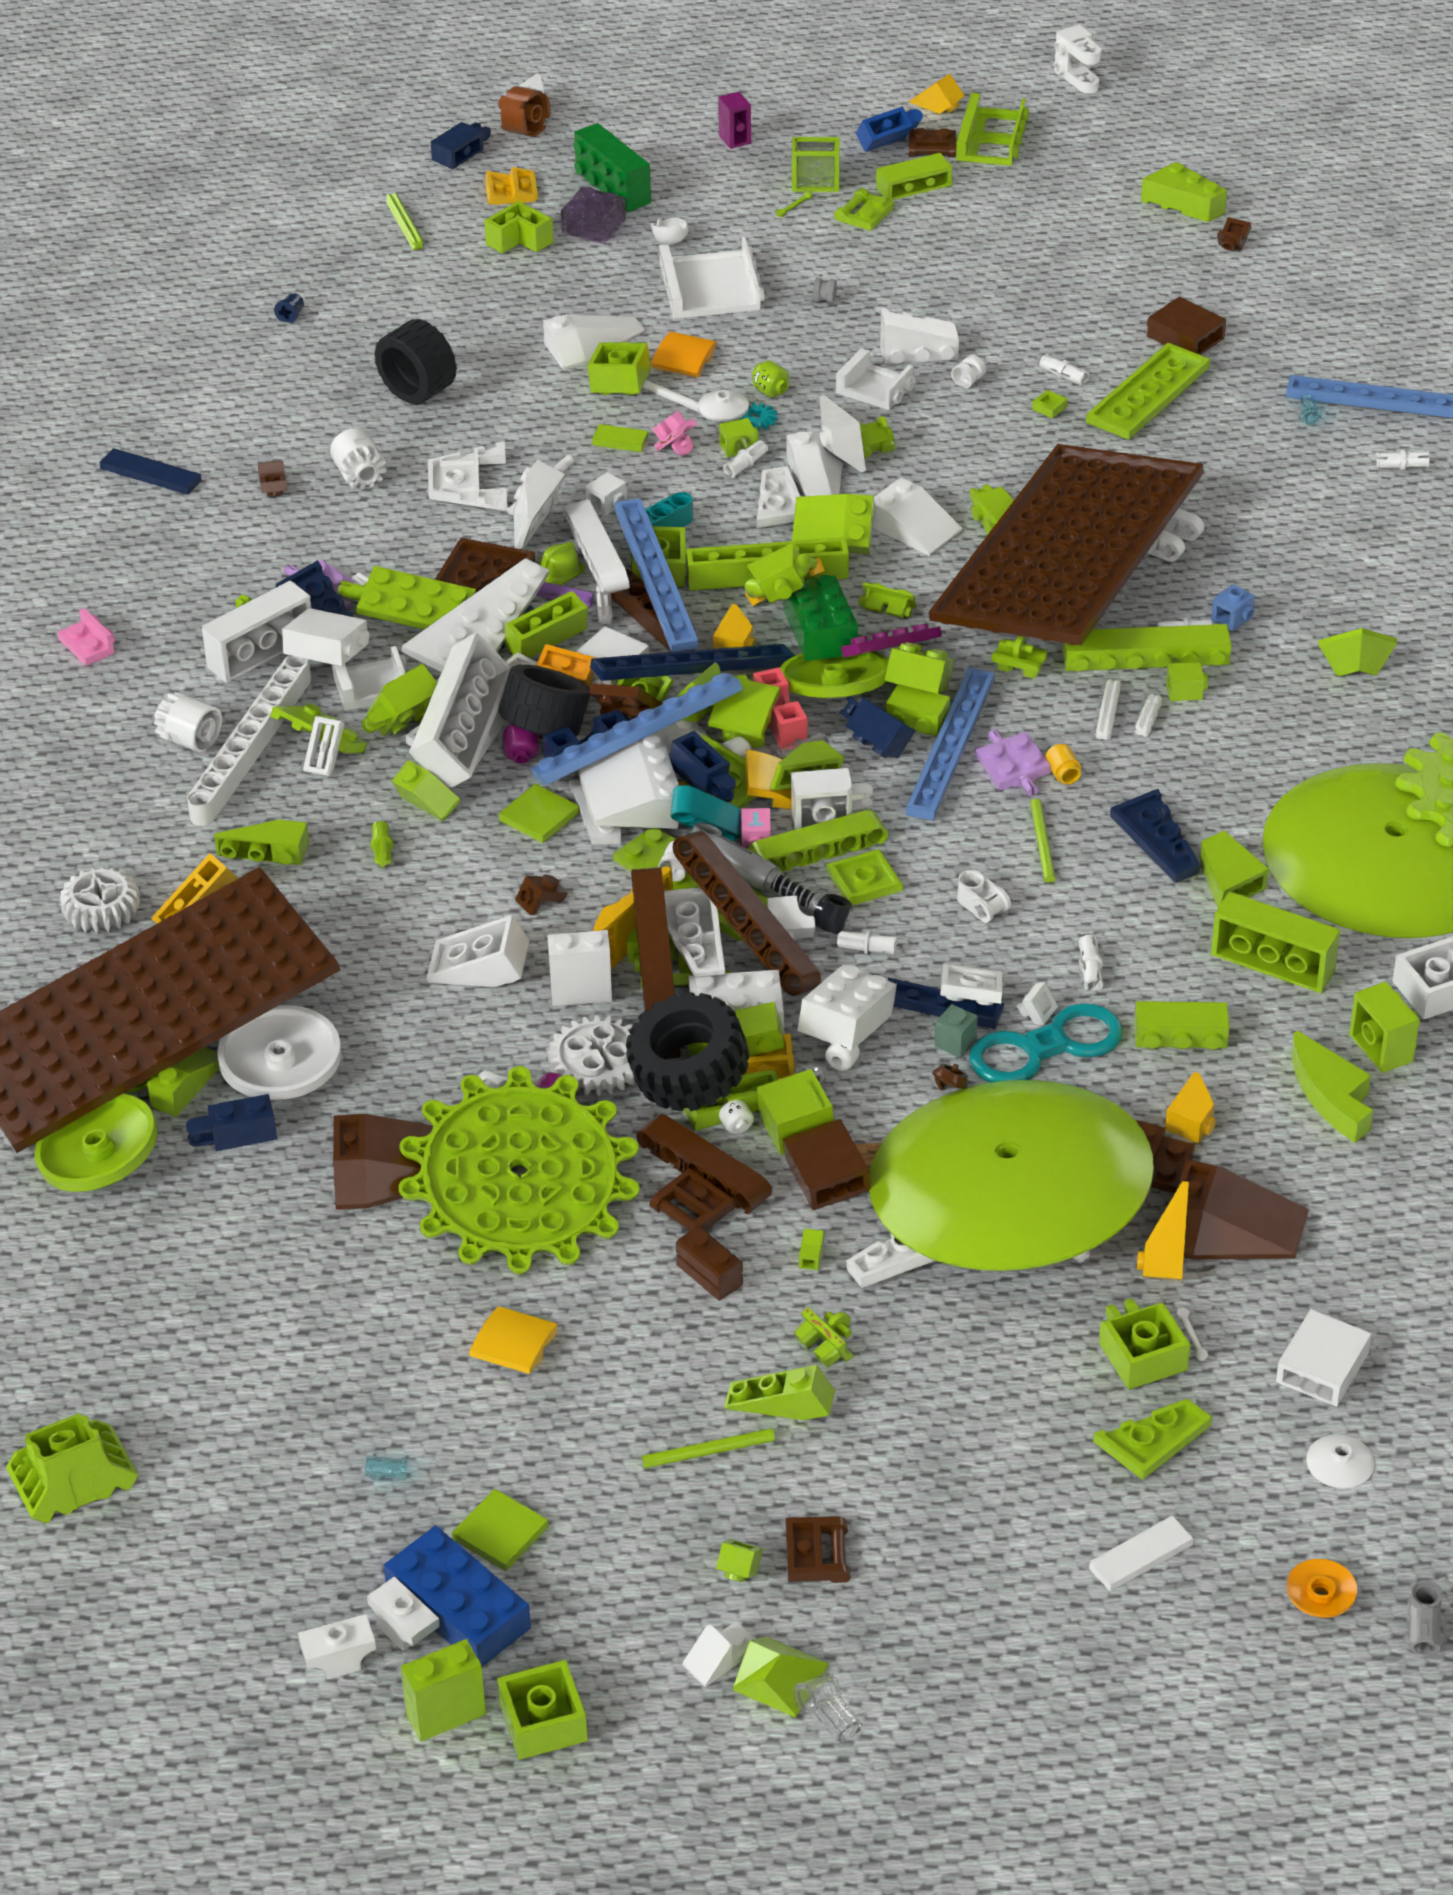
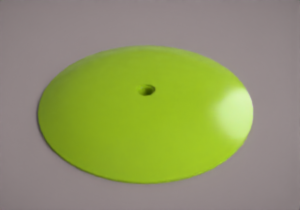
[1263,763,1453,938]
[869,1080,1154,1271]

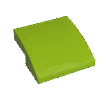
[708,677,780,738]

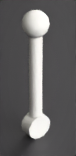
[1176,1308,1208,1361]

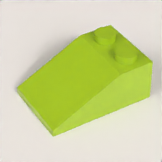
[792,494,875,555]

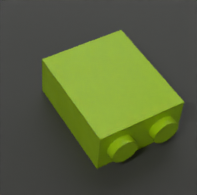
[400,1639,486,1742]

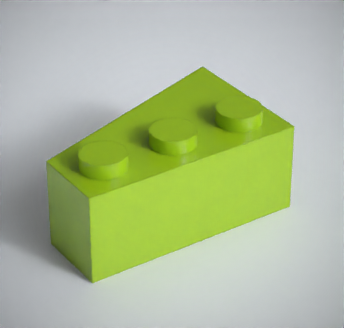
[1141,162,1227,222]

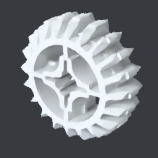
[60,866,140,934]

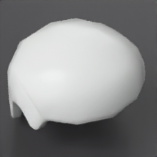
[651,217,689,245]

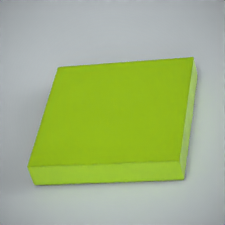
[499,783,579,843]
[826,849,903,905]
[452,1489,549,1571]

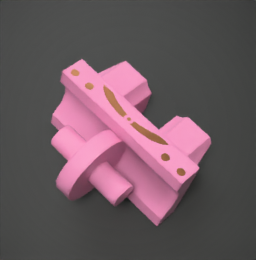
[652,410,697,456]

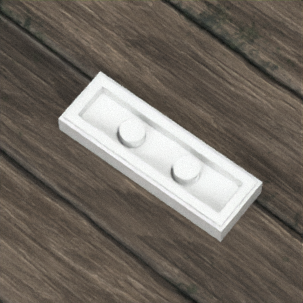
[1089,1516,1193,1592]

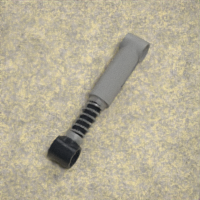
[692,822,852,934]

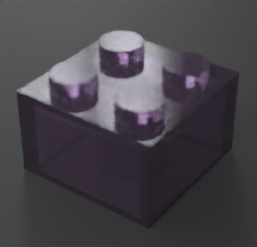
[561,187,626,244]

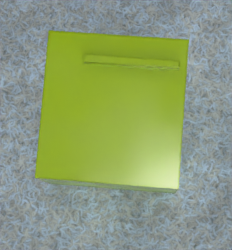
[757,1069,834,1155]

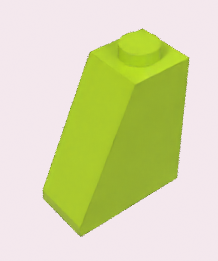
[1200,830,1269,908]

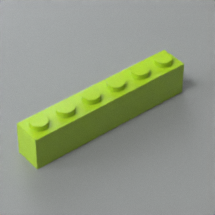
[686,537,849,591]
[1062,624,1231,671]

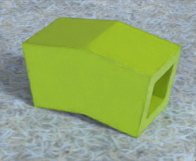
[799,1228,825,1270]

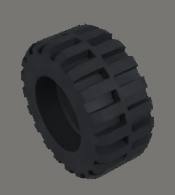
[626,992,750,1111]

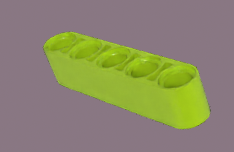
[748,810,888,872]

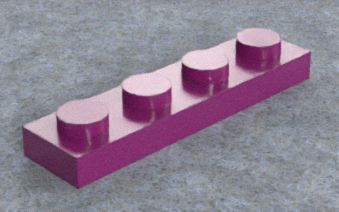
[841,623,942,658]

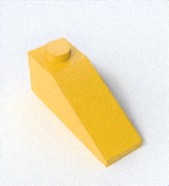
[151,853,238,923]
[1137,1181,1189,1281]

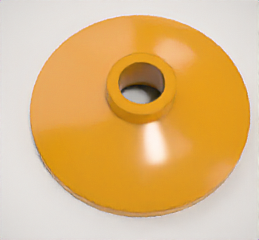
[1286,1559,1357,1618]

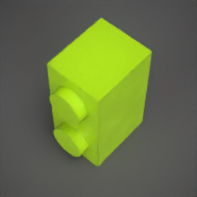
[886,684,950,736]

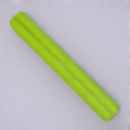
[386,193,424,250]

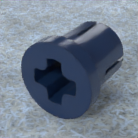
[274,293,304,323]

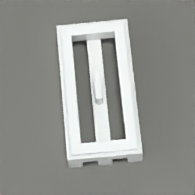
[303,716,344,777]

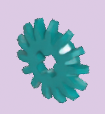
[733,402,778,431]

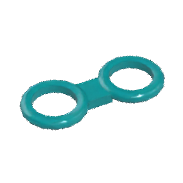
[969,1003,1123,1083]

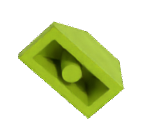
[391,760,461,821]

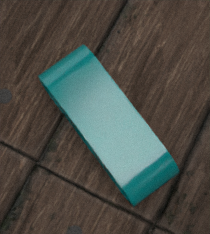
[645,492,693,527]
[670,785,741,841]

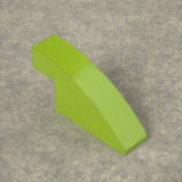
[1291,1030,1373,1143]

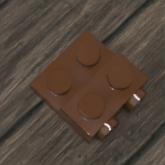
[589,683,663,721]
[1135,1120,1195,1194]

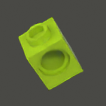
[719,418,759,458]

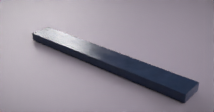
[590,644,795,681]

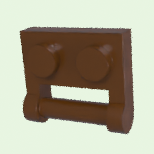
[909,128,956,158]
[650,1168,735,1232]
[786,1516,851,1583]

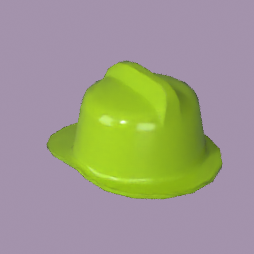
[538,541,585,586]

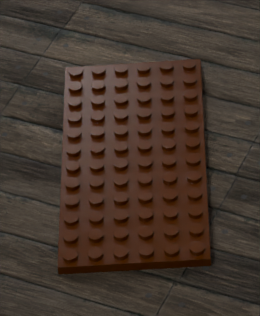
[929,444,1204,645]
[0,867,341,1153]

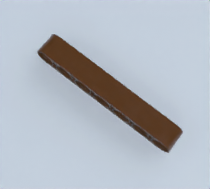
[672,831,821,996]
[631,867,681,1059]

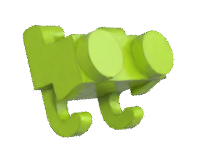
[859,416,896,458]

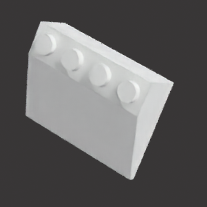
[577,734,679,829]

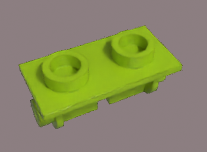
[859,582,917,619]

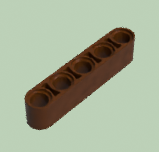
[611,569,695,652]
[636,1114,772,1214]

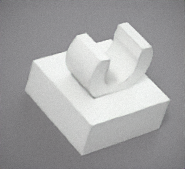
[1017,982,1058,1025]

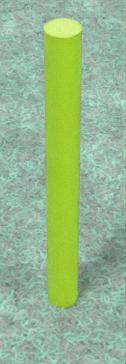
[1030,798,1056,882]
[641,1428,775,1469]

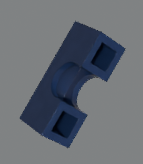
[543,709,628,771]

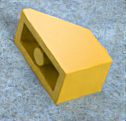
[910,73,965,114]
[713,604,756,649]
[1165,1071,1216,1144]

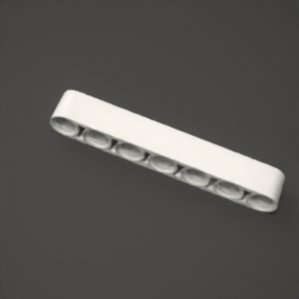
[564,499,630,596]

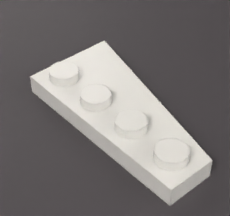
[846,1234,936,1288]

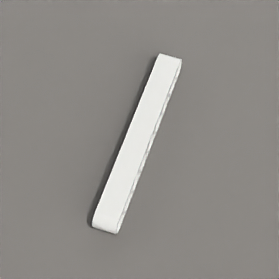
[187,655,311,826]

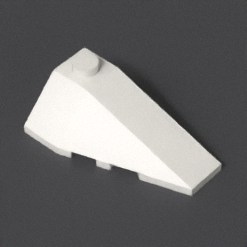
[543,314,645,370]

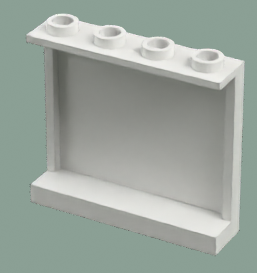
[659,237,764,319]

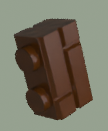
[676,1226,743,1301]

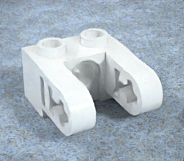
[1054,25,1101,93]
[1147,508,1204,562]

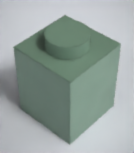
[935,1004,978,1058]

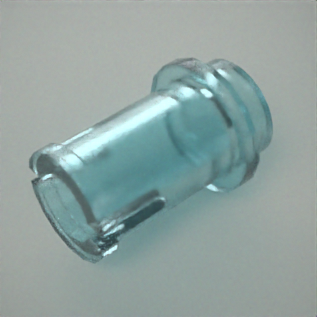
[1299,395,1321,425]
[365,1453,408,1480]

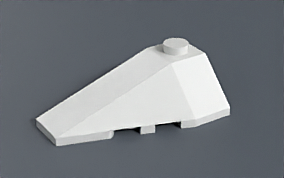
[820,395,866,472]
[787,431,843,496]
[664,887,725,977]

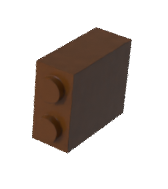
[1147,296,1226,355]
[782,1119,871,1210]

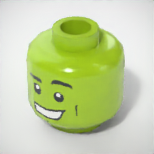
[752,360,789,398]

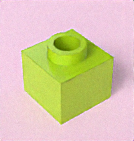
[716,1539,764,1582]

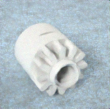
[330,428,387,489]
[154,692,222,753]

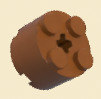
[498,86,551,137]

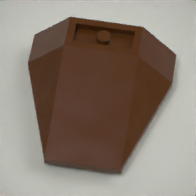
[333,1114,433,1210]
[1176,1159,1309,1260]

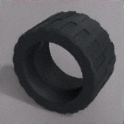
[374,319,457,405]
[498,664,590,736]

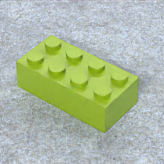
[1211,891,1341,993]

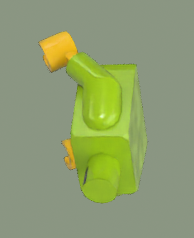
[745,542,825,607]

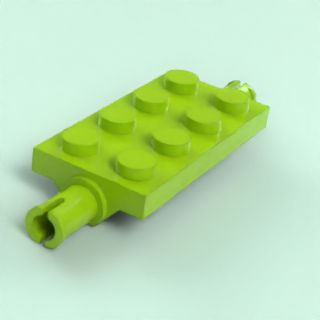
[338,565,476,630]

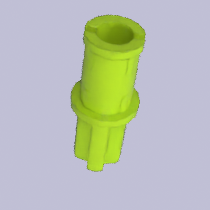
[370,821,393,868]

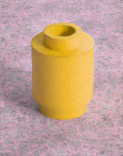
[1045,744,1081,785]

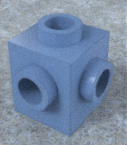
[1211,584,1255,632]

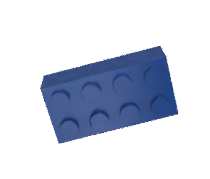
[383,1525,531,1666]

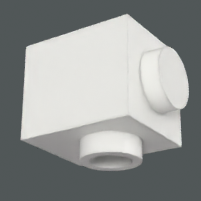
[586,472,627,516]

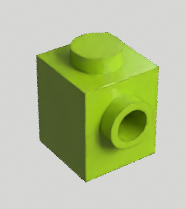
[1166,662,1208,701]

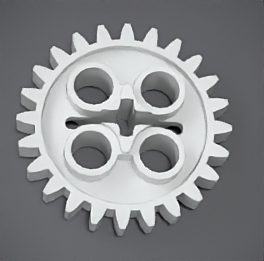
[548,1015,635,1096]

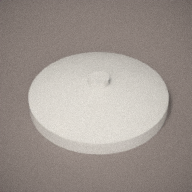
[217,1005,341,1100]

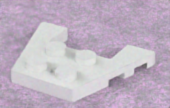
[428,441,508,511]

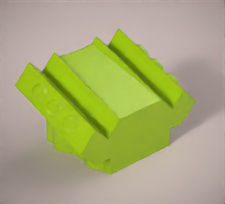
[6,1413,138,1524]

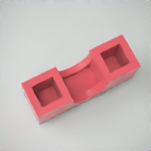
[753,667,807,750]

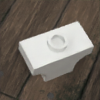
[766,896,815,939]
[367,1577,440,1651]
[298,1614,376,1679]

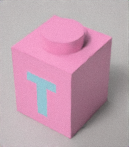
[741,808,771,849]

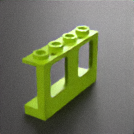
[956,93,1030,166]

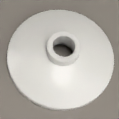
[698,390,749,422]
[1306,1434,1375,1488]

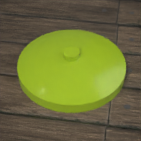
[780,651,889,698]
[34,1094,158,1192]

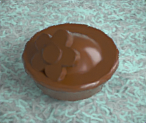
[932,1063,968,1091]

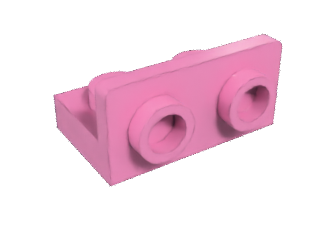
[57,608,115,666]

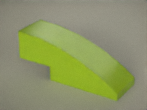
[684,1069,779,1131]

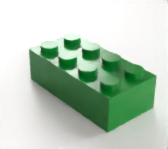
[573,123,651,212]
[783,575,858,661]

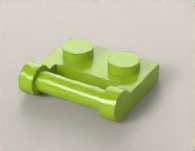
[834,188,894,231]

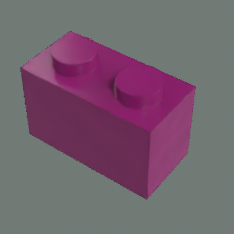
[718,91,751,149]

